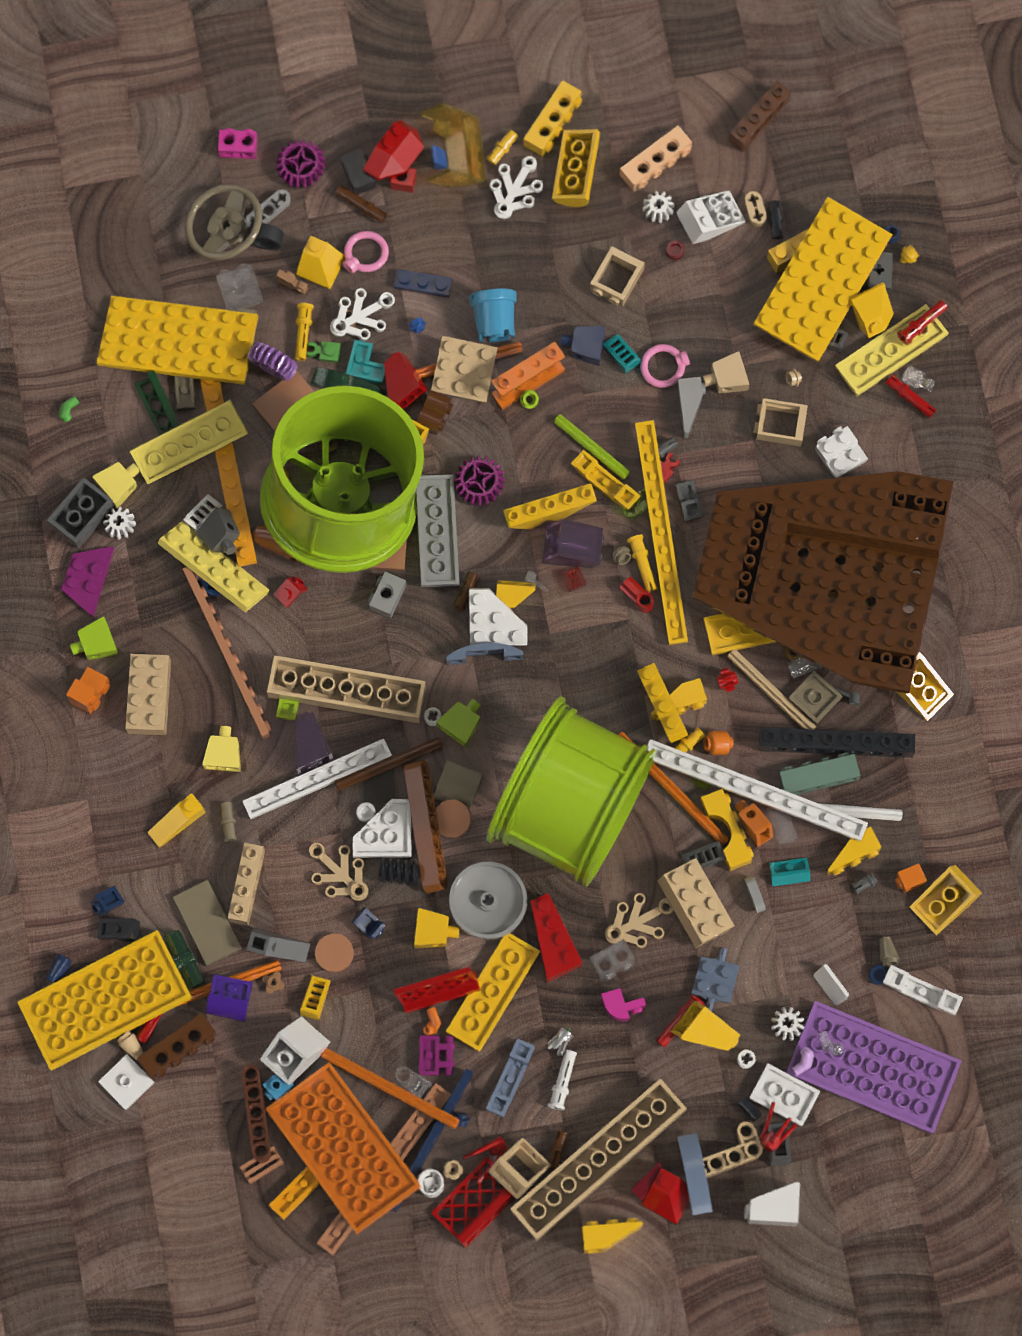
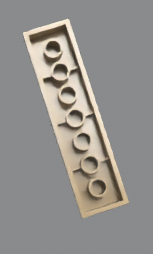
[267,655,426,723]

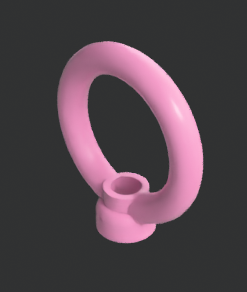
[343,231,389,274]
[640,344,690,388]

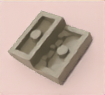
[434,760,483,809]

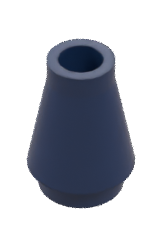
[46,953,72,983]

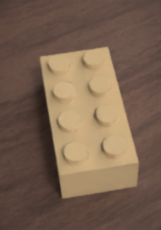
[126,654,171,735]
[657,858,734,948]

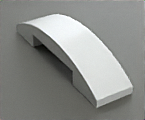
[883,965,963,1016]

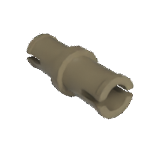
[219,802,237,843]

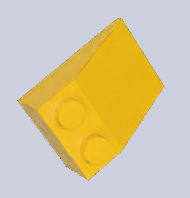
[897,652,954,721]
[910,865,982,935]

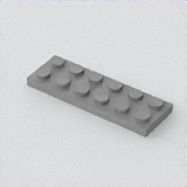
[416,475,459,587]

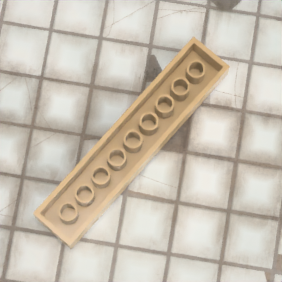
[510,1079,687,1241]

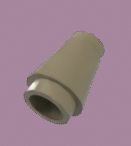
[879,937,899,967]

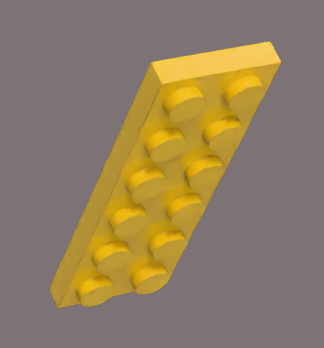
[446,933,540,1052]

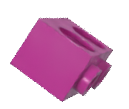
[218,128,258,159]

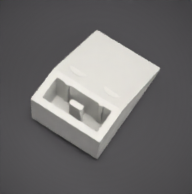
[676,191,746,244]

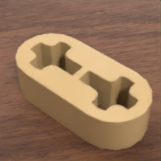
[745,191,766,227]

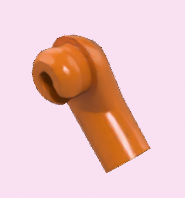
[423,1007,441,1036]

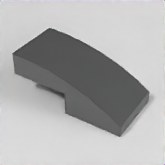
[675,480,703,521]

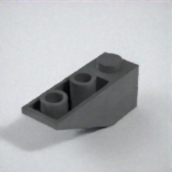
[247,927,311,962]

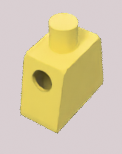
[93,462,141,508]
[203,726,241,772]

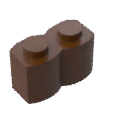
[417,390,454,435]

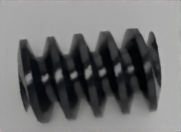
[379,858,420,886]

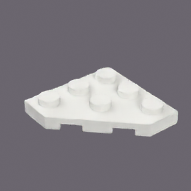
[469,588,527,645]
[353,799,411,858]

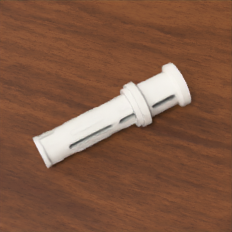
[547,1050,577,1111]

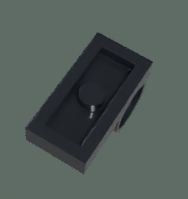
[97,918,140,942]

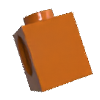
[895,863,927,893]

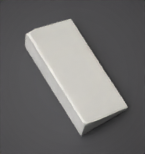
[813,964,849,1006]

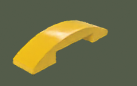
[571,450,640,510]

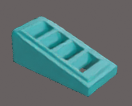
[603,334,640,374]

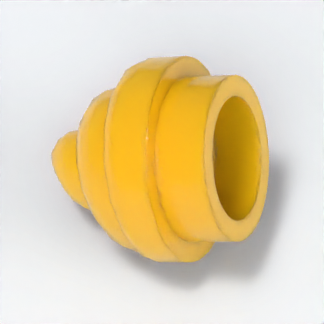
[900,245,919,263]

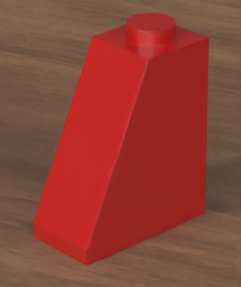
[384,351,428,409]

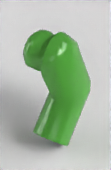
[59,395,79,422]

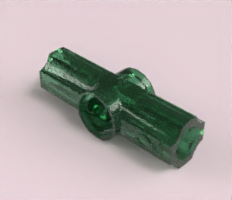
[164,930,205,990]

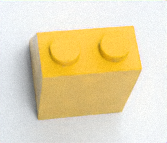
[671,1001,740,1051]

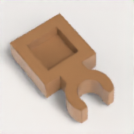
[276,269,308,295]

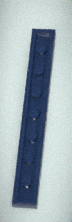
[391,1068,473,1213]

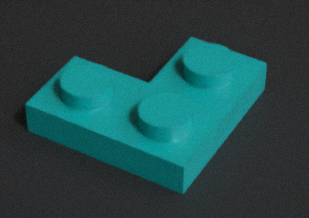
[346,340,385,385]

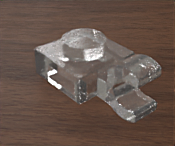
[901,365,935,392]

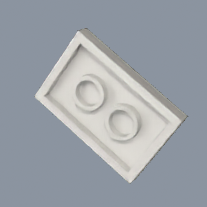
[749,1064,820,1127]

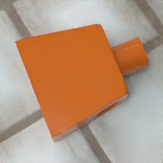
[735,800,773,847]

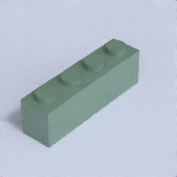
[779,753,861,795]

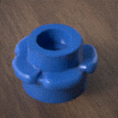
[408,317,426,334]

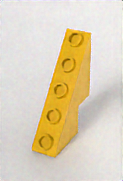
[503,483,597,529]

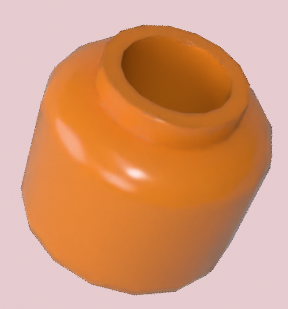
[704,730,734,756]

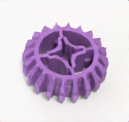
[248,342,298,381]

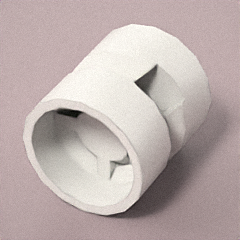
[418,1169,444,1198]

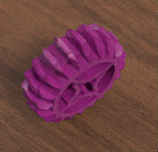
[276,139,326,189]
[454,455,505,506]

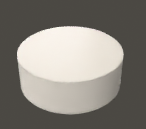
[356,802,376,823]

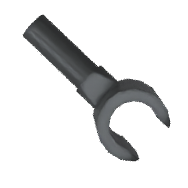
[835,688,860,706]

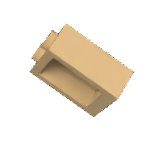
[590,246,644,306]
[754,398,808,447]
[489,1138,551,1199]

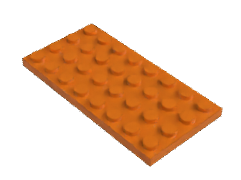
[266,1062,421,1234]

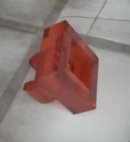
[561,566,587,592]

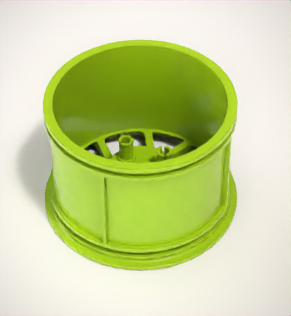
[260,386,424,573]
[486,696,657,887]

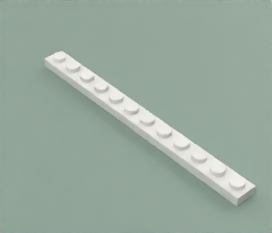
[647,739,868,842]

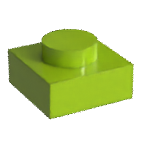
[276,698,299,721]

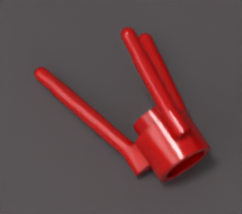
[759,1102,797,1152]
[463,1136,508,1184]

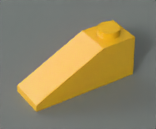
[147,793,206,848]

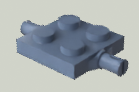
[692,947,739,1012]

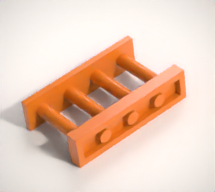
[491,342,565,410]

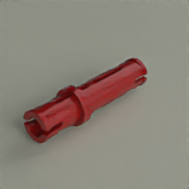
[885,374,937,419]

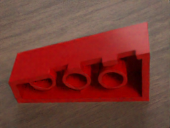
[531,893,583,983]

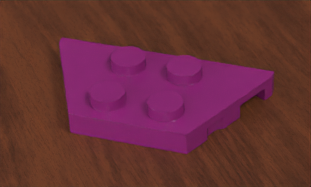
[61,546,115,617]

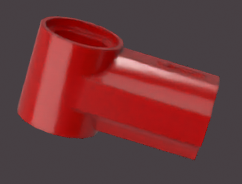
[619,576,654,613]

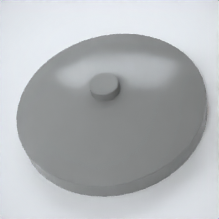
[449,862,527,940]

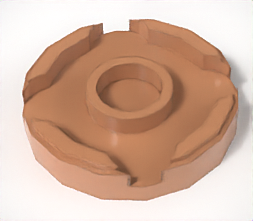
[436,800,472,838]
[315,933,354,973]

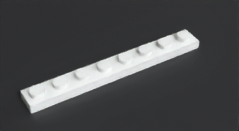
[243,739,392,819]

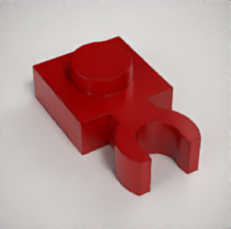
[660,453,680,484]

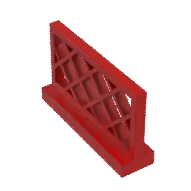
[394,967,481,1014]
[431,1157,515,1248]

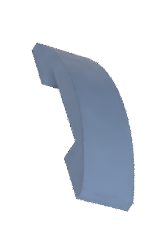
[446,643,523,665]
[486,1038,535,1118]
[677,1133,712,1216]

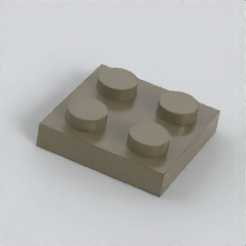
[788,671,843,725]

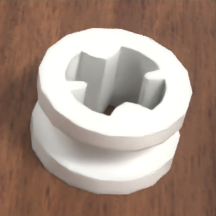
[424,707,442,726]
[737,1050,756,1069]

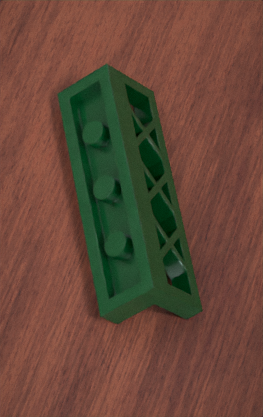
[135,370,180,435]

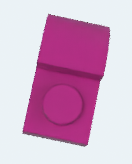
[601,988,646,1022]

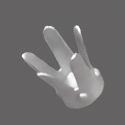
[546,1027,573,1056]

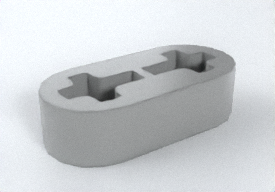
[744,876,766,913]

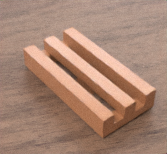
[240,1146,284,1184]

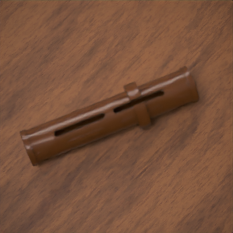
[335,185,387,224]

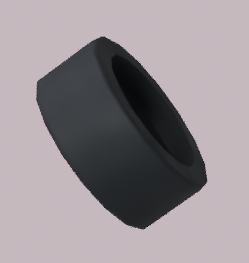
[247,223,284,250]

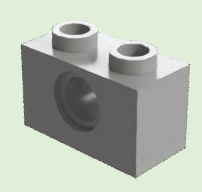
[368,572,407,619]

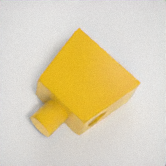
[414,908,460,948]

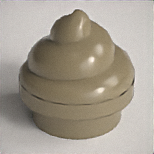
[613,546,631,565]

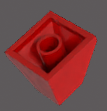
[642,1168,690,1225]

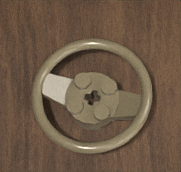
[185,184,262,260]

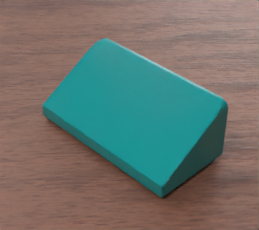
[769,858,810,886]

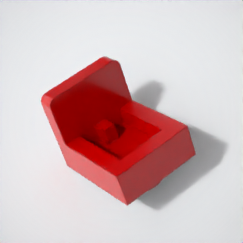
[274,576,308,608]

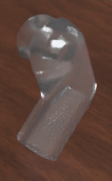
[818,1031,844,1055]

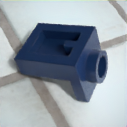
[91,886,125,918]

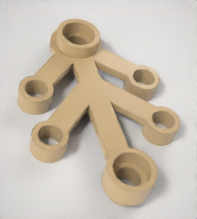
[309,843,368,901]
[605,893,674,949]

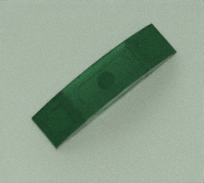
[310,367,387,396]

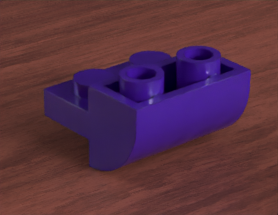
[206,974,253,1022]

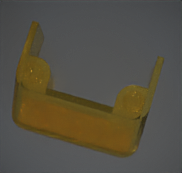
[421,103,486,188]

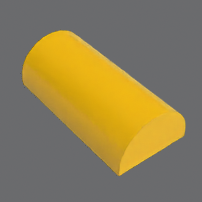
[552,129,600,207]

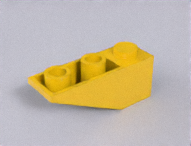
[650,678,707,721]
[827,827,881,876]

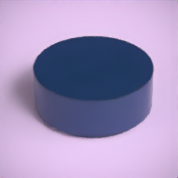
[868,965,888,985]

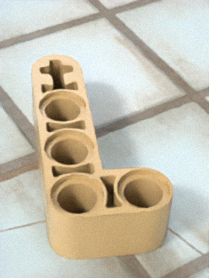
[703,1122,762,1178]

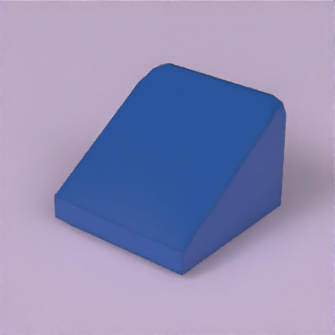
[431,146,448,170]

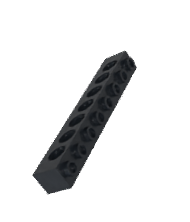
[759,727,915,758]

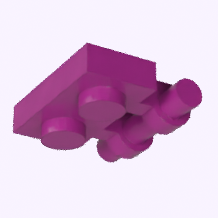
[419,1036,455,1076]

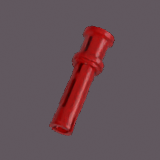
[897,300,948,345]
[656,994,705,1048]

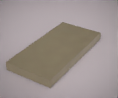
[173,880,242,967]

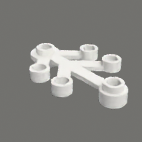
[490,156,543,219]
[330,288,395,341]

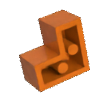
[66,667,110,715]

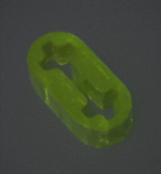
[622,489,648,519]

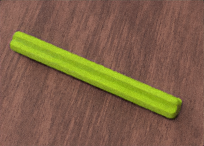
[554,414,630,479]

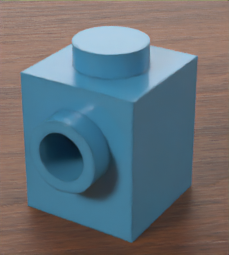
[263,1073,294,1101]

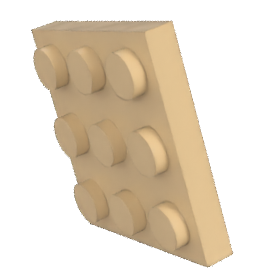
[431,336,498,403]

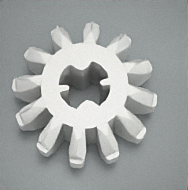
[643,191,674,224]
[103,507,136,540]
[771,1007,804,1041]

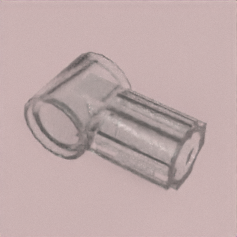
[787,657,823,679]

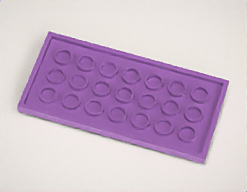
[786,1001,962,1134]

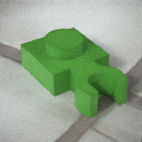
[307,341,341,363]

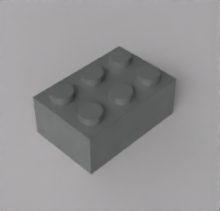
[47,477,115,549]

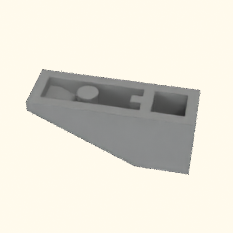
[677,377,706,439]

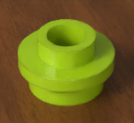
[520,390,539,409]

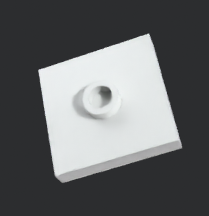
[98,1054,154,1110]

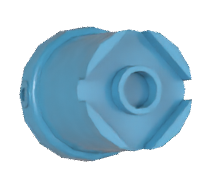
[468,288,517,342]

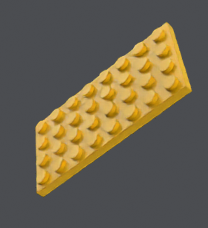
[753,197,892,362]
[97,296,258,385]
[18,930,192,1071]

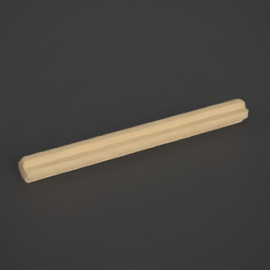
[728,650,816,730]

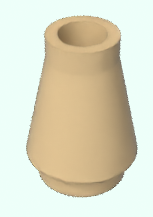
[117,1031,144,1060]

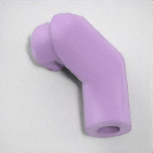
[792,1047,814,1076]

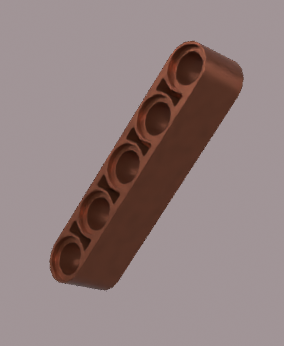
[242,1064,271,1163]

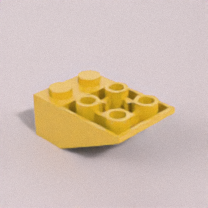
[582,1218,643,1254]

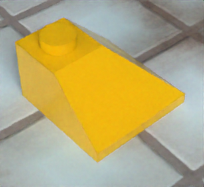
[296,236,345,290]
[850,282,894,338]

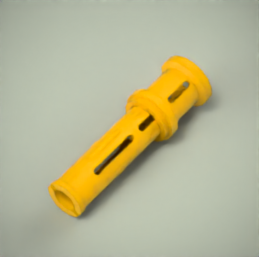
[294,303,314,361]
[627,534,658,592]

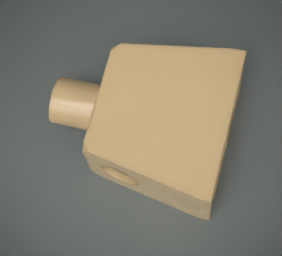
[703,352,749,393]

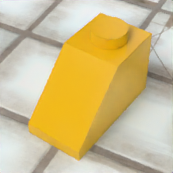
[496,580,536,609]

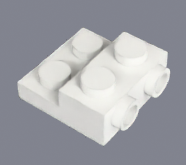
[815,426,868,478]

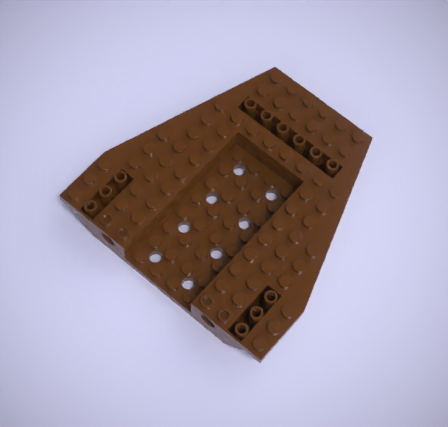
[693,471,954,694]

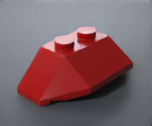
[363,120,424,180]

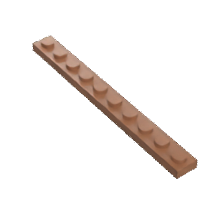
[183,567,272,740]
[317,1083,452,1255]

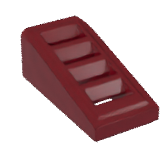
[631,1162,662,1202]

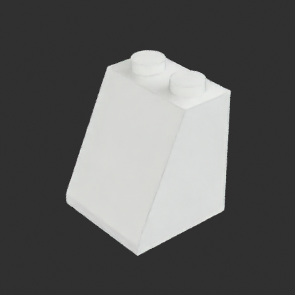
[260,1017,330,1085]
[744,1182,800,1227]

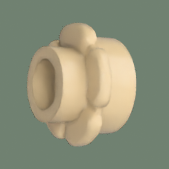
[786,369,802,387]
[444,1160,463,1180]

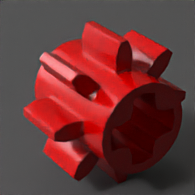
[716,667,739,692]

